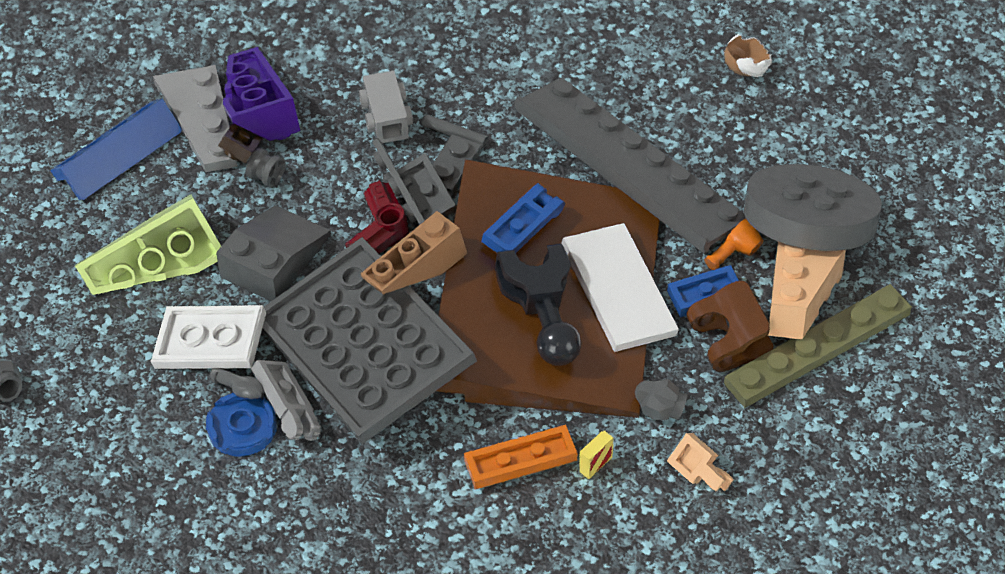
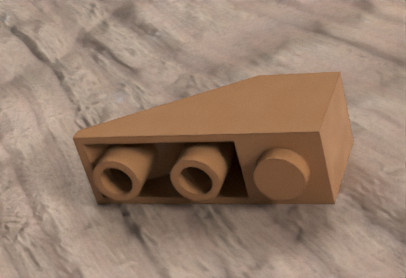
[360,211,467,294]

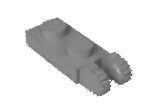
[251,360,321,441]

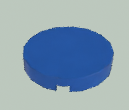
[206,393,277,457]

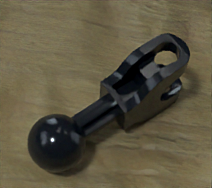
[495,244,581,366]

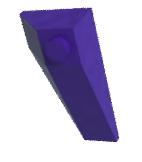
[223,47,300,141]

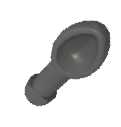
[210,368,263,399]

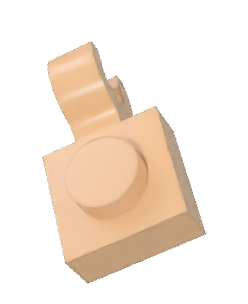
[667,433,734,491]

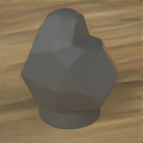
[0,359,23,402]
[634,379,688,420]

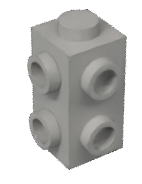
[359,70,413,143]

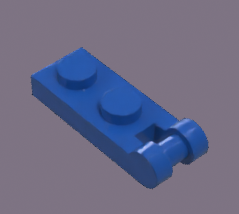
[481,183,565,253]

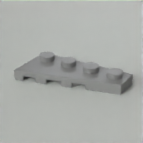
[153,65,238,172]

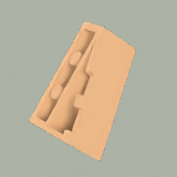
[768,241,846,339]

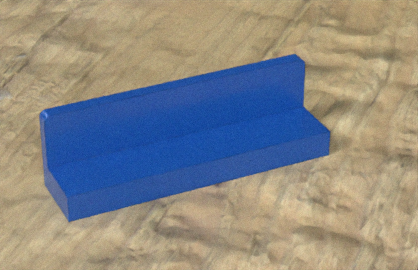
[50,98,182,200]

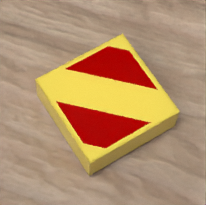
[579,431,613,479]

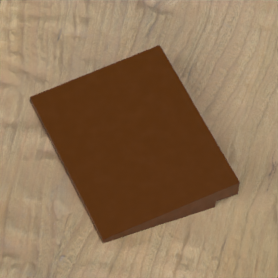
[436,159,659,418]

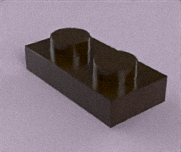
[218,123,263,163]

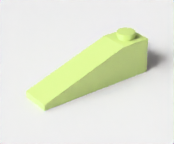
[75,194,221,295]

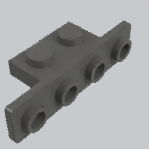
[372,138,457,225]

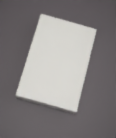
[151,305,266,369]

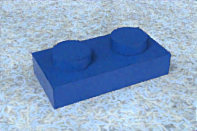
[667,265,739,318]

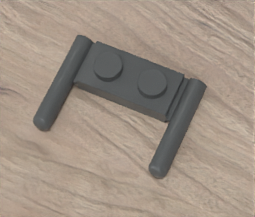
[383,115,488,198]

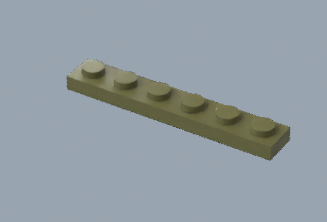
[724,284,912,408]

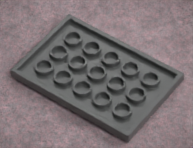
[262,237,477,444]

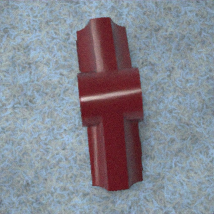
[345,180,410,254]

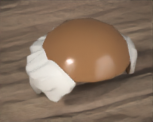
[724,34,772,77]

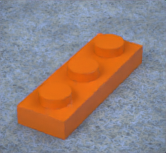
[464,425,577,490]

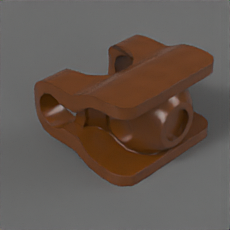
[687,280,774,372]

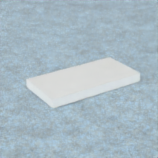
[561,223,679,352]

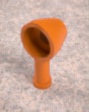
[704,218,764,270]

